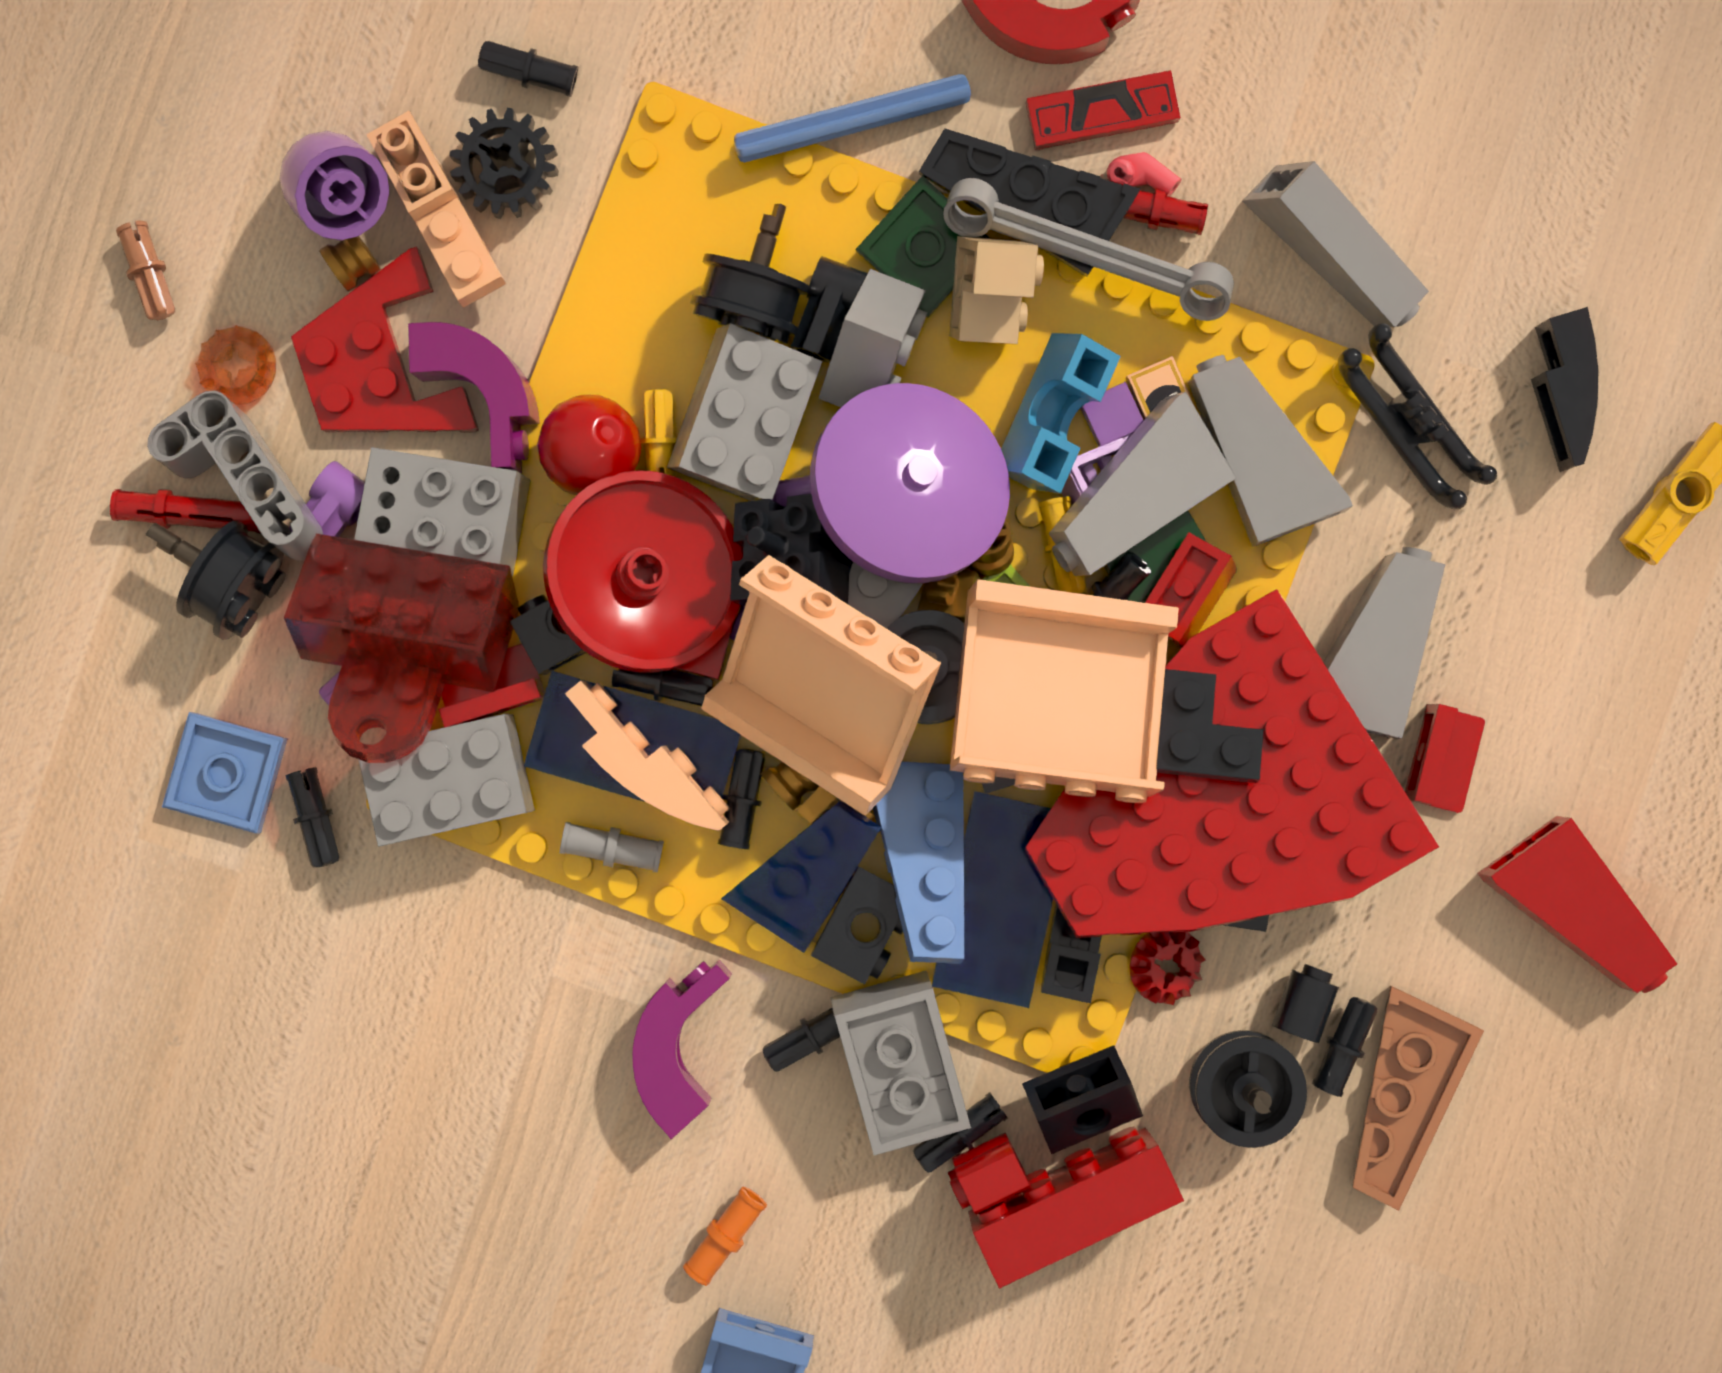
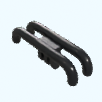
[1338,323,1497,510]

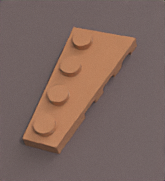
[1352,985,1484,1211]

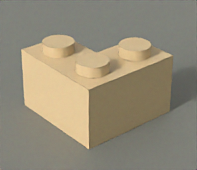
[949,236,1044,344]

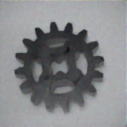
[449,108,559,219]

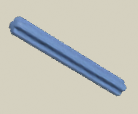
[734,74,971,163]

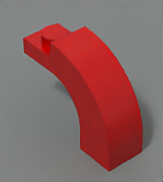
[962,0,1140,64]

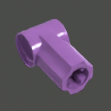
[289,461,365,566]

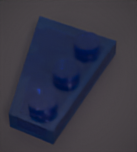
[721,800,882,953]

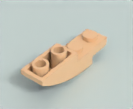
[366,111,506,308]
[565,681,729,831]

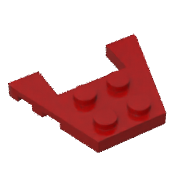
[291,246,479,433]

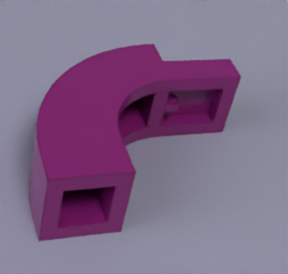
[408,322,540,474]
[632,959,732,1139]

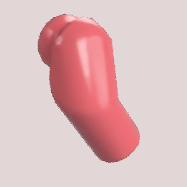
[1107,152,1182,196]

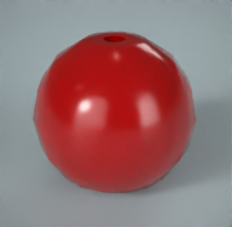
[537,395,642,495]

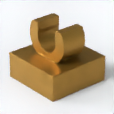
[917,570,981,623]

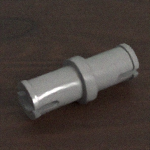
[559,822,664,873]

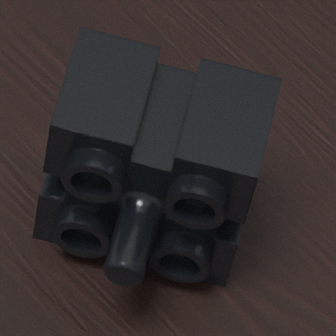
[730,493,850,607]

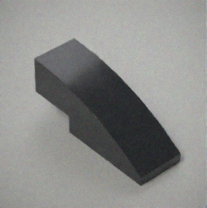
[1531,307,1599,472]

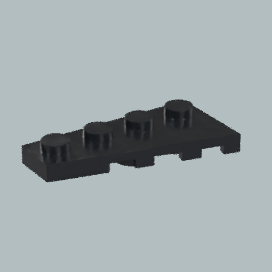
[919,128,1141,277]

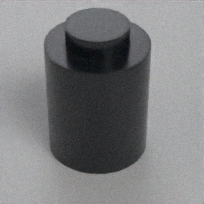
[1272,964,1339,1043]

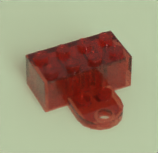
[284,533,520,763]

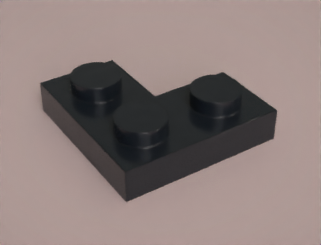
[1157,669,1264,783]

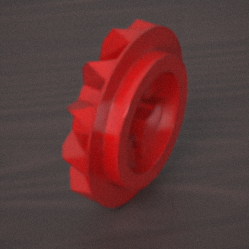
[1130,931,1206,1005]

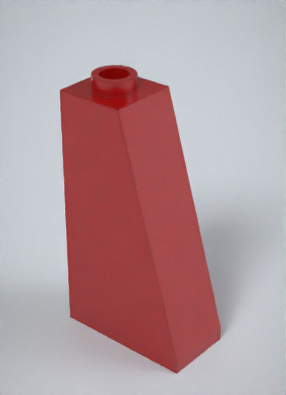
[1477,816,1677,993]

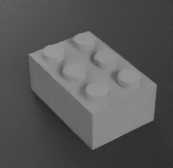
[667,323,822,501]
[356,714,535,847]

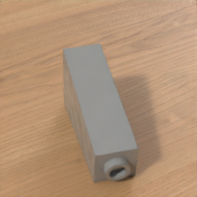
[1242,161,1429,327]
[1188,355,1353,547]
[1049,392,1236,576]
[1323,547,1445,738]

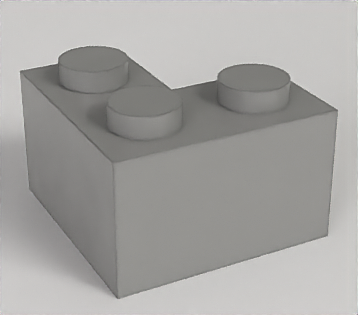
[819,269,927,407]

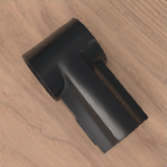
[791,256,868,363]

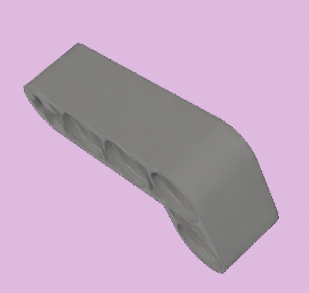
[147,390,323,560]

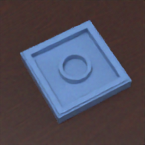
[162,712,288,834]

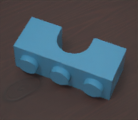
[1001,333,1121,494]

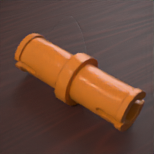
[683,1187,767,1286]

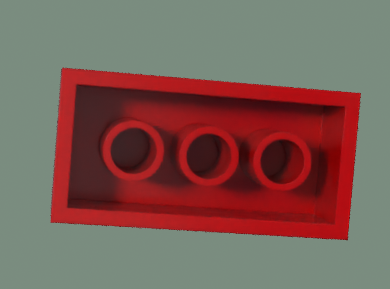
[968,1126,1184,1289]

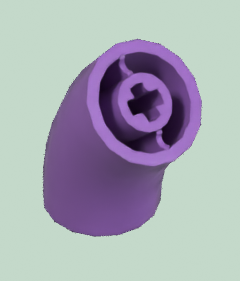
[279,131,390,240]

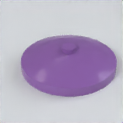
[810,383,1010,583]

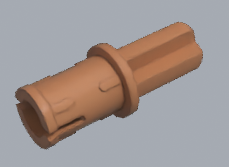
[116,220,175,321]

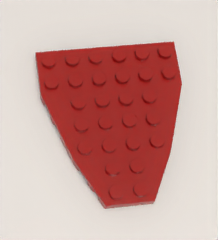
[1025,589,1439,938]

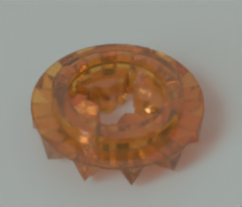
[195,325,276,405]

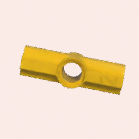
[1619,422,1722,565]

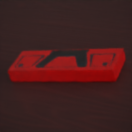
[1026,70,1181,150]

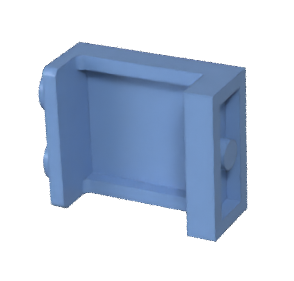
[701,1308,814,1373]

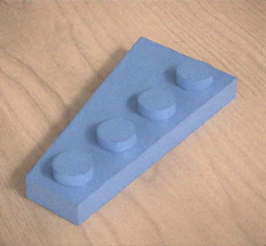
[873,762,964,964]

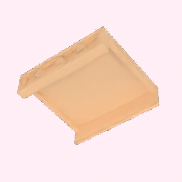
[701,555,941,816]
[950,579,1179,803]

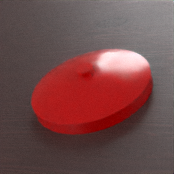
[543,471,743,672]

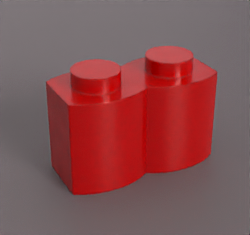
[948,1132,1031,1215]

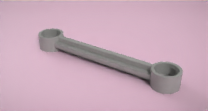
[943,178,1234,321]

